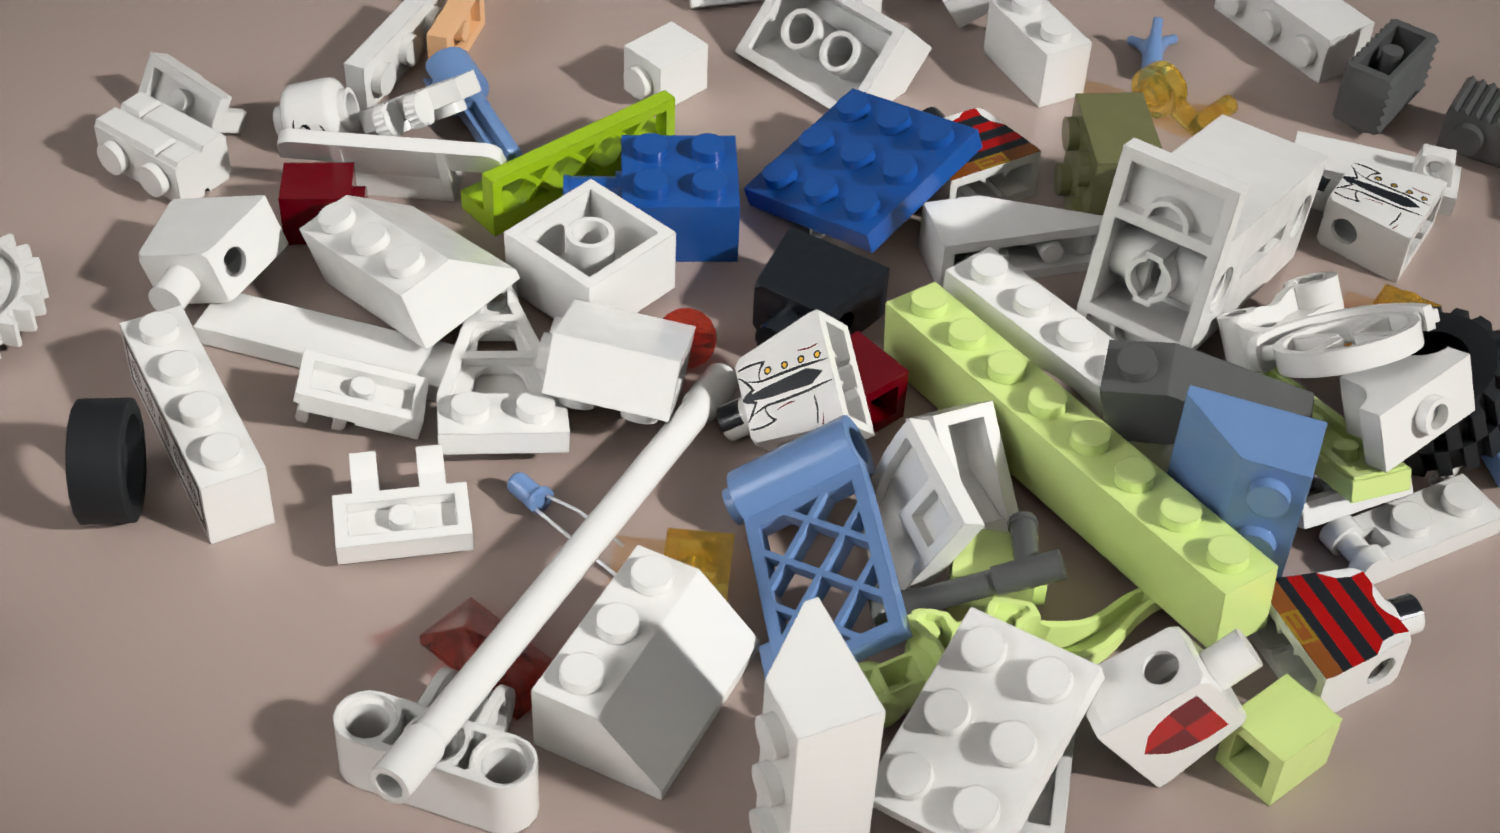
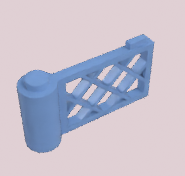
[722,415,913,679]

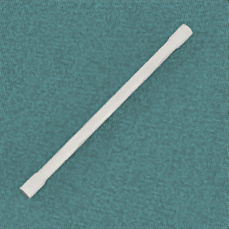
[369,363,739,804]

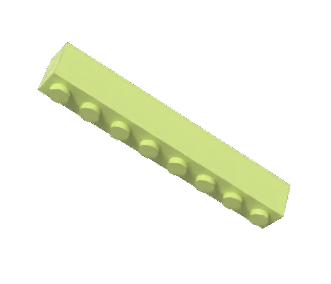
[884,282,1279,648]

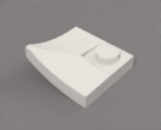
[864,418,985,590]

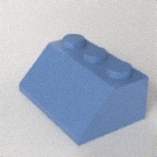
[1167,385,1328,578]

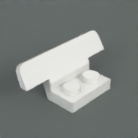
[277,128,507,202]

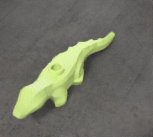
[858,588,1162,728]

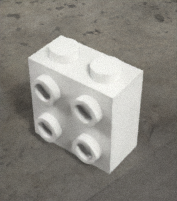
[536,299,696,424]

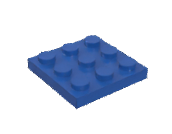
[743,88,983,253]

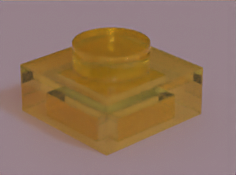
[663,528,735,601]

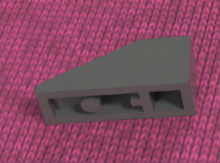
[1100,339,1314,444]

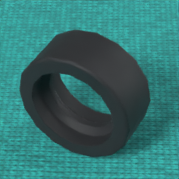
[65,397,147,525]

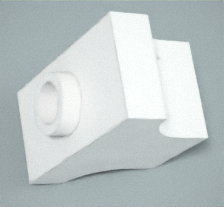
[1339,347,1475,473]

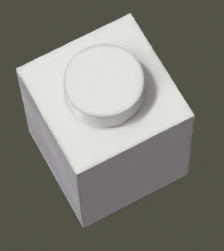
[623,21,708,105]

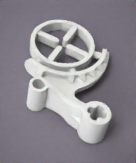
[1217,272,1440,378]

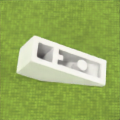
[918,195,1103,288]

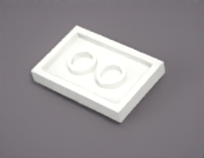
[873,607,1105,833]

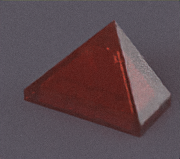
[420,597,553,720]

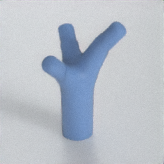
[1127,17,1178,83]

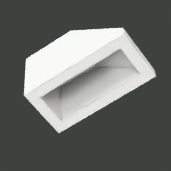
[905,401,1019,532]

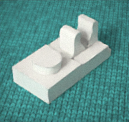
[138,52,247,133]
[293,349,430,440]

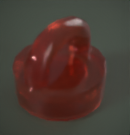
[663,308,717,369]

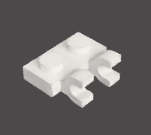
[332,444,474,565]

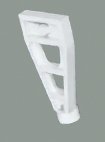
[437,281,570,455]

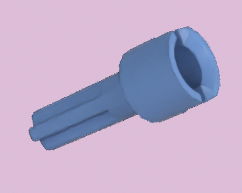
[422,47,523,162]

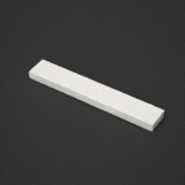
[193,293,528,402]

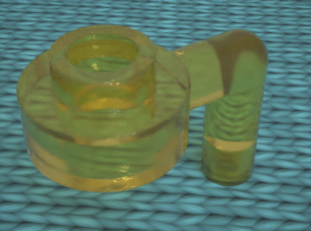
[1131,60,1238,136]

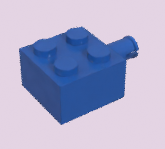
[563,133,740,262]

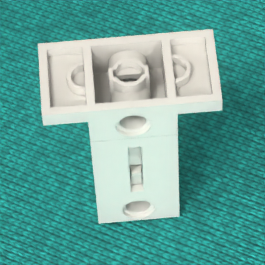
[1076,114,1328,350]

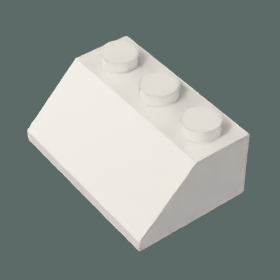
[735,0,932,109]
[300,195,520,350]
[531,545,760,800]
[749,597,886,833]

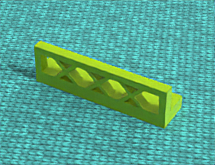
[461,90,675,236]

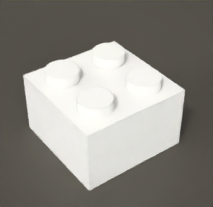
[504,179,676,319]

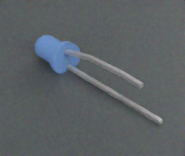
[507,472,625,576]

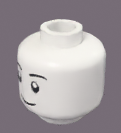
[273,77,361,136]

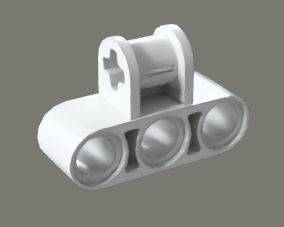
[333,666,539,833]

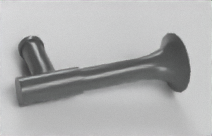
[868,511,1067,627]

